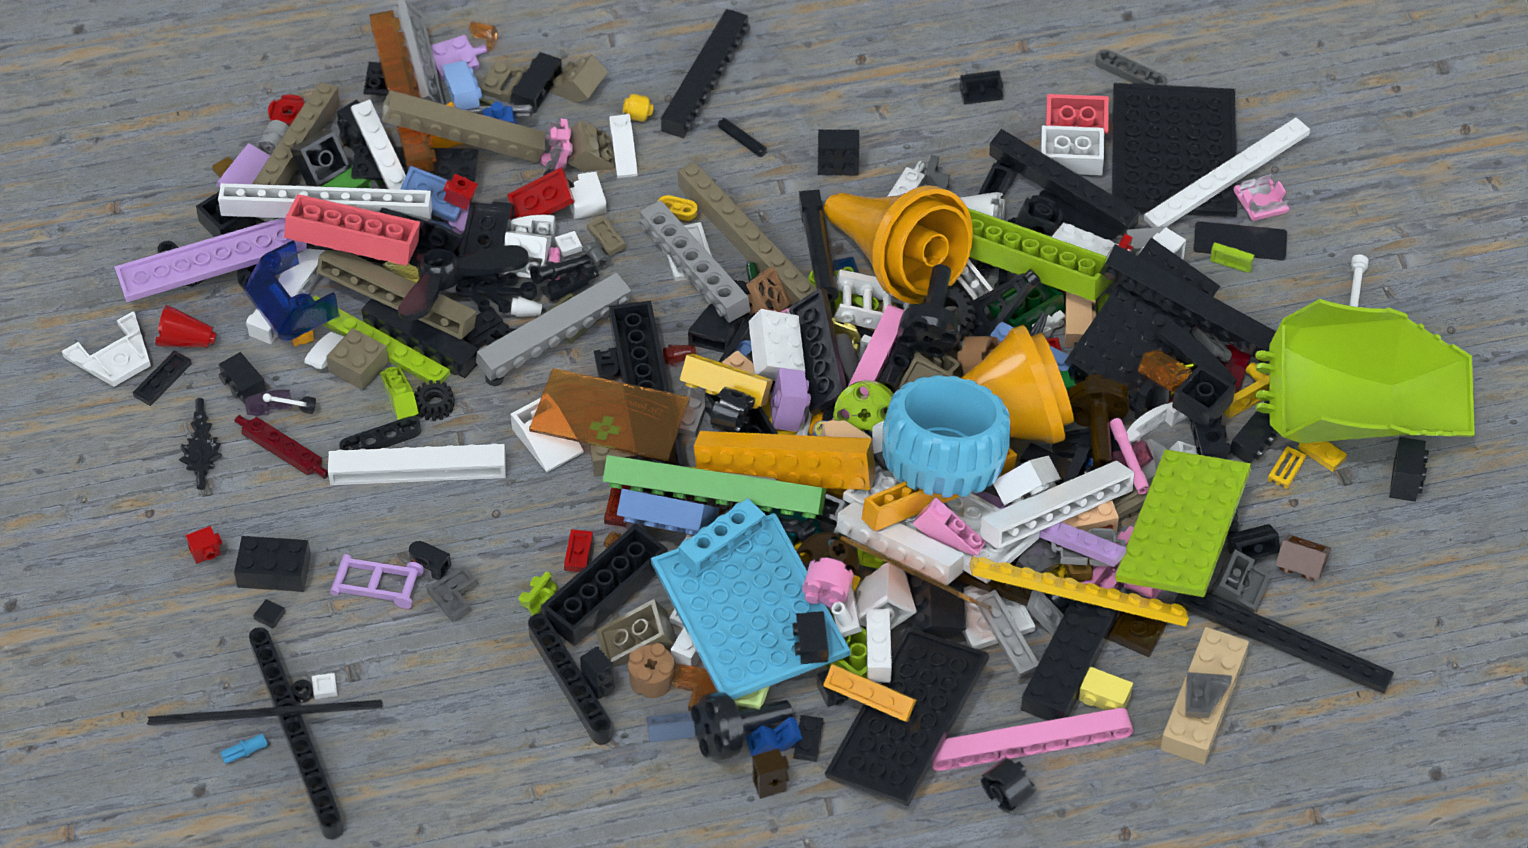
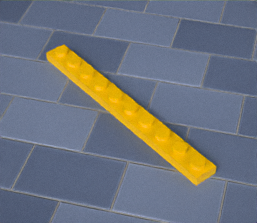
[969,556,1189,627]

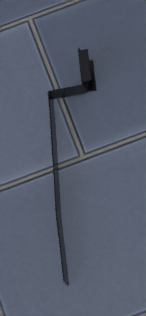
[719,313,755,363]

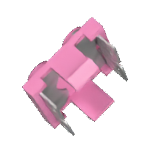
[541,119,572,171]
[1233,174,1289,221]

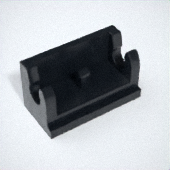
[959,70,1003,105]

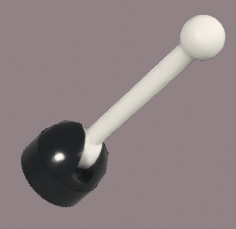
[263,393,316,414]

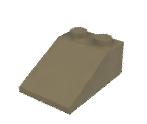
[596,599,676,666]

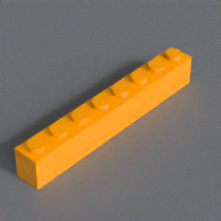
[861,448,1017,531]

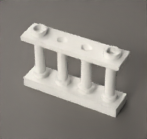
[834,269,915,329]

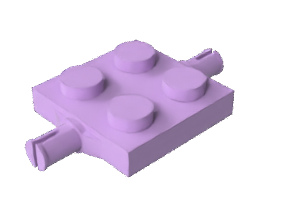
[431,35,487,81]

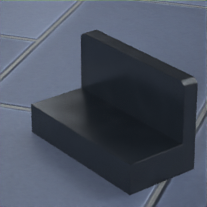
[1134,377,1171,419]

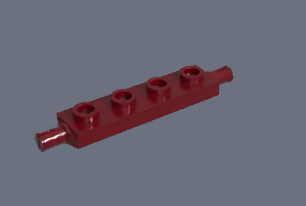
[234,415,328,479]

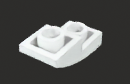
[510,215,556,235]
[305,332,344,369]

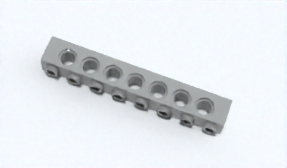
[639,200,751,322]

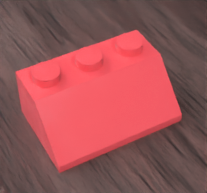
[1046,94,1109,134]

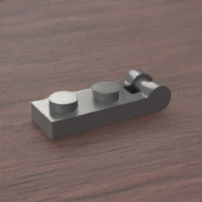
[1190,325,1232,363]

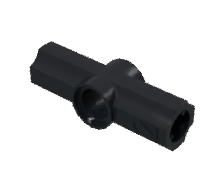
[879,340,913,394]

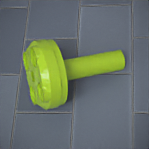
[833,380,894,434]

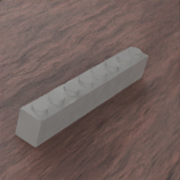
[476,273,631,381]

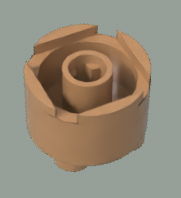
[957,336,1000,375]
[628,643,675,698]

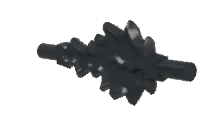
[179,398,222,490]

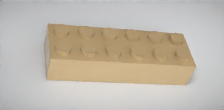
[1160,627,1249,765]

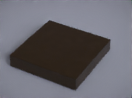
[1108,611,1168,657]

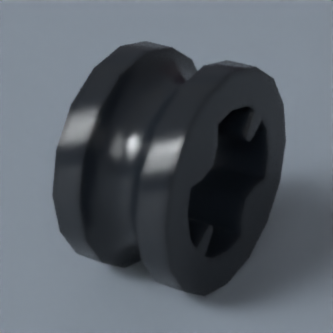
[292,679,313,703]

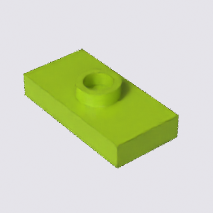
[1210,242,1254,273]

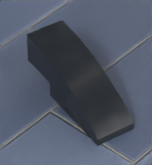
[978,161,1018,199]

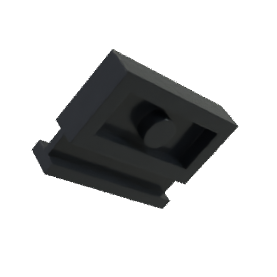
[463,307,509,348]

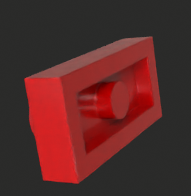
[564,529,593,572]

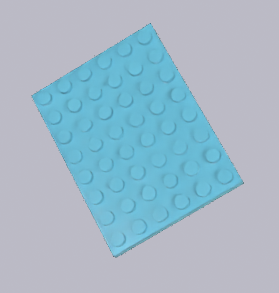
[651,513,850,700]

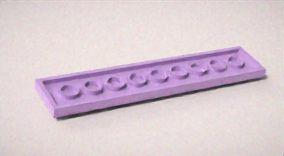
[114,218,307,303]

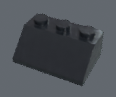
[910,572,966,639]

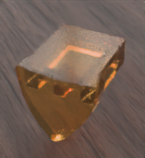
[469,22,498,50]

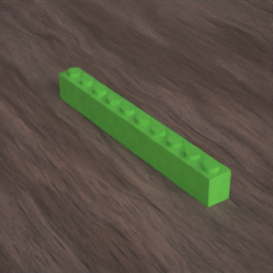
[603,455,826,519]

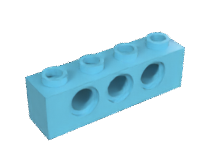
[679,498,766,576]

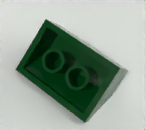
[987,280,1065,332]

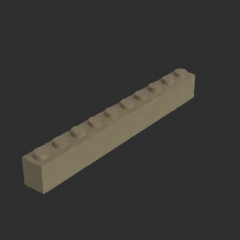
[678,161,816,306]

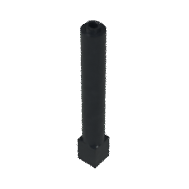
[799,189,839,303]

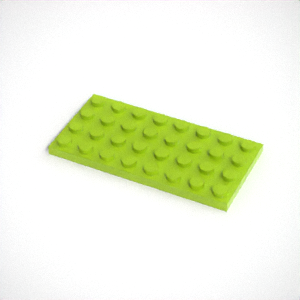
[1115,449,1251,597]

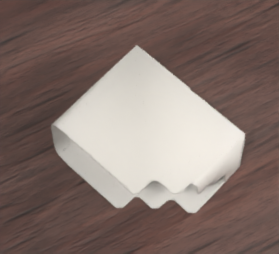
[569,172,606,219]

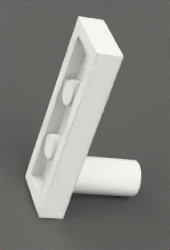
[831,584,862,638]

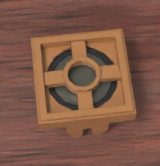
[744,266,791,314]

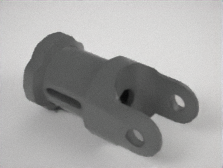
[580,234,611,270]

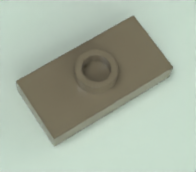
[587,217,626,256]

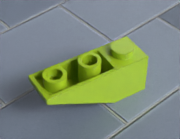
[379,367,419,420]

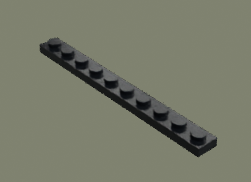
[1174,593,1394,694]

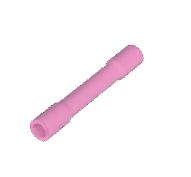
[1109,418,1150,494]

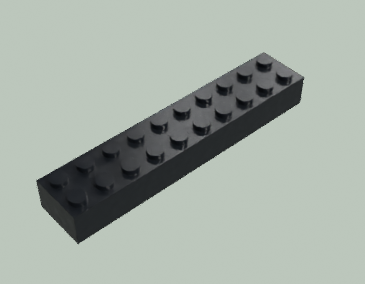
[609,300,684,492]

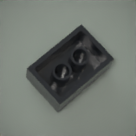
[234,536,311,592]

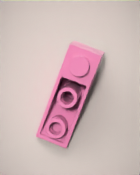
[912,498,986,556]

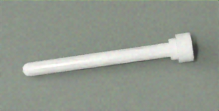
[1349,255,1369,307]

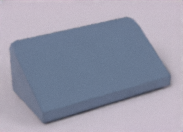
[646,711,695,742]

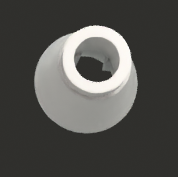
[511,296,542,317]

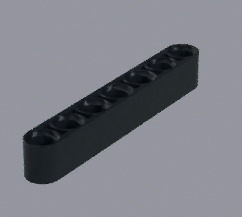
[528,614,612,745]

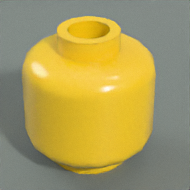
[622,94,653,122]

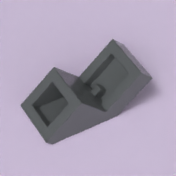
[925,155,950,190]

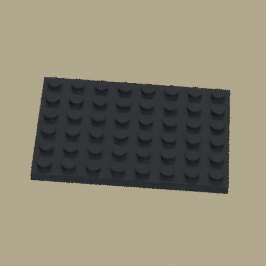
[1112,83,1237,217]

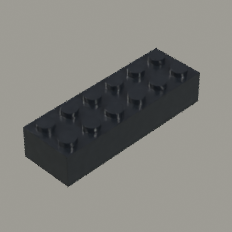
[541,524,668,646]
[1021,599,1118,721]

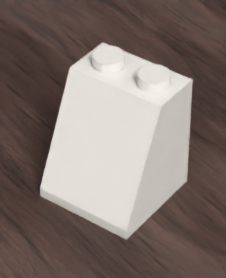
[855,561,917,630]

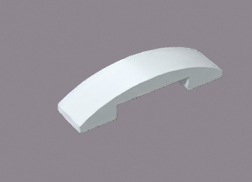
[1127,402,1187,449]

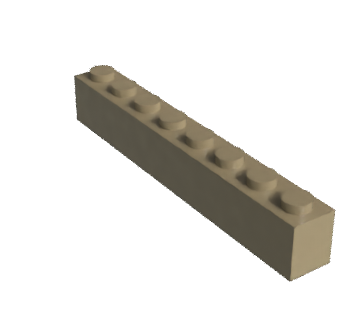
[252,82,340,186]
[382,90,545,163]
[317,250,477,339]

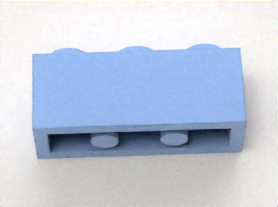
[442,61,482,110]

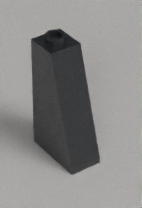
[688,280,747,353]

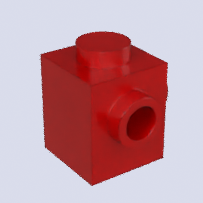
[443,174,478,210]
[185,526,223,564]

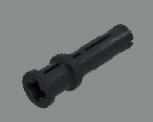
[530,254,591,284]

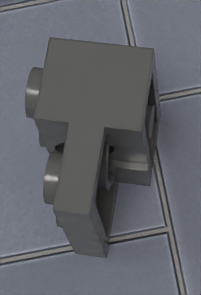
[1210,549,1271,612]

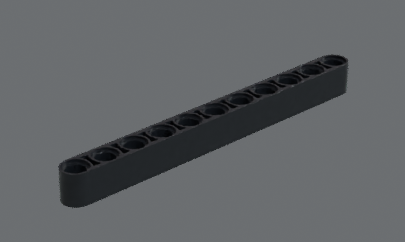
[249,627,343,840]

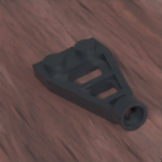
[969,268,1042,336]

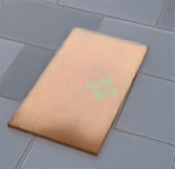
[529,368,690,461]

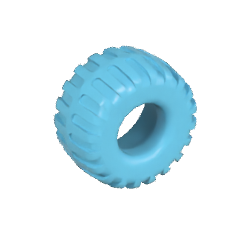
[882,375,1010,498]

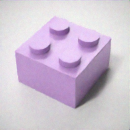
[770,368,811,432]

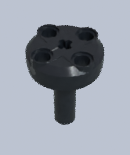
[898,264,961,358]
[691,692,793,761]

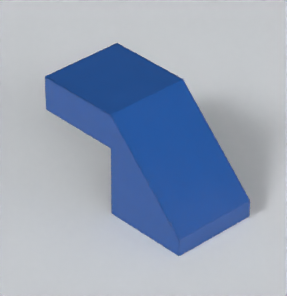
[746,717,802,757]

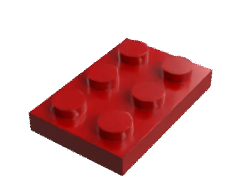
[507,167,575,219]

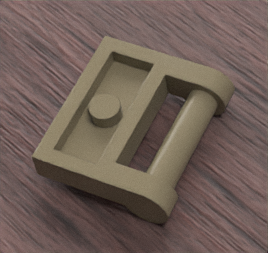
[479,60,527,102]

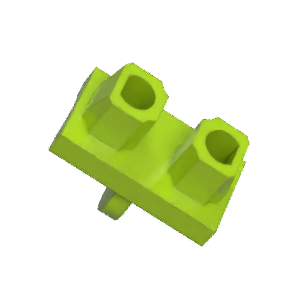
[518,572,558,616]

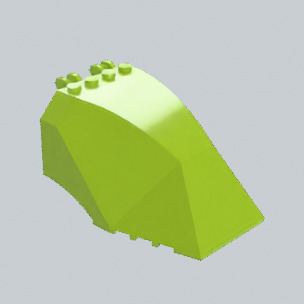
[1256,299,1475,443]

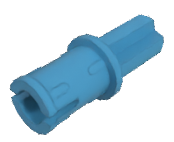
[220,733,268,764]

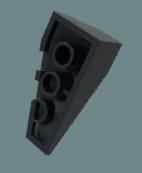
[379,207,464,253]

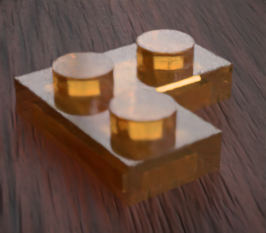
[672,663,717,711]

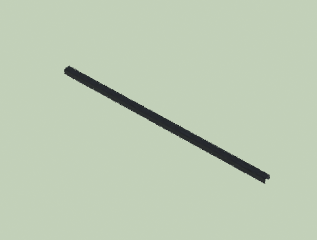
[147,700,383,725]

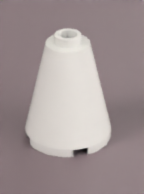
[960,192,1005,220]

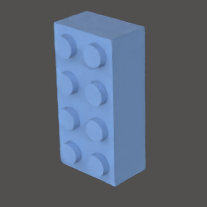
[617,489,719,535]

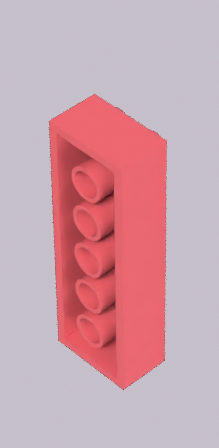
[284,194,420,266]

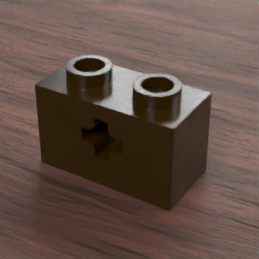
[752,748,789,799]

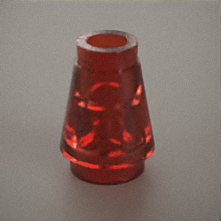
[663,345,696,366]

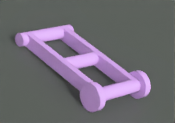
[330,554,424,609]

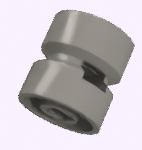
[257,120,289,156]

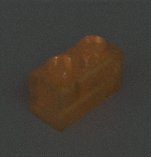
[1138,349,1192,392]

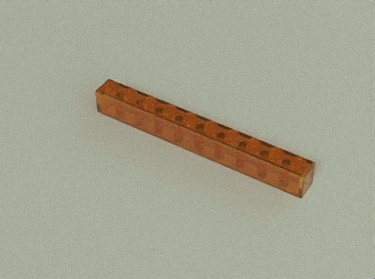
[369,10,436,172]

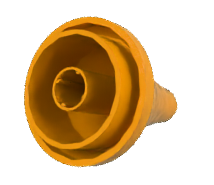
[824,185,973,304]
[961,325,1074,444]

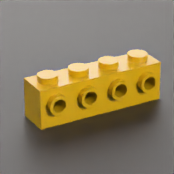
[680,354,773,409]

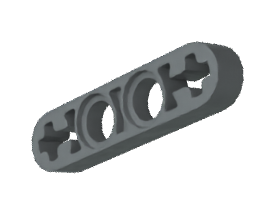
[1096,49,1167,85]

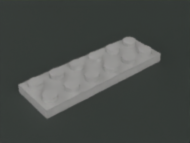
[397,0,446,105]

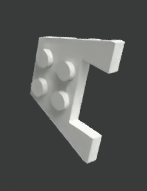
[62,311,150,387]

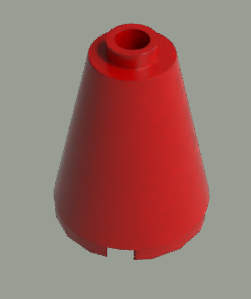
[155,305,217,348]

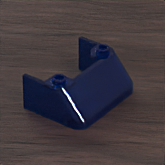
[245,240,339,341]

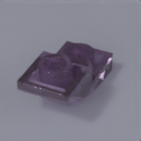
[245,390,292,416]

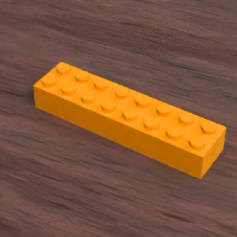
[693,431,876,490]

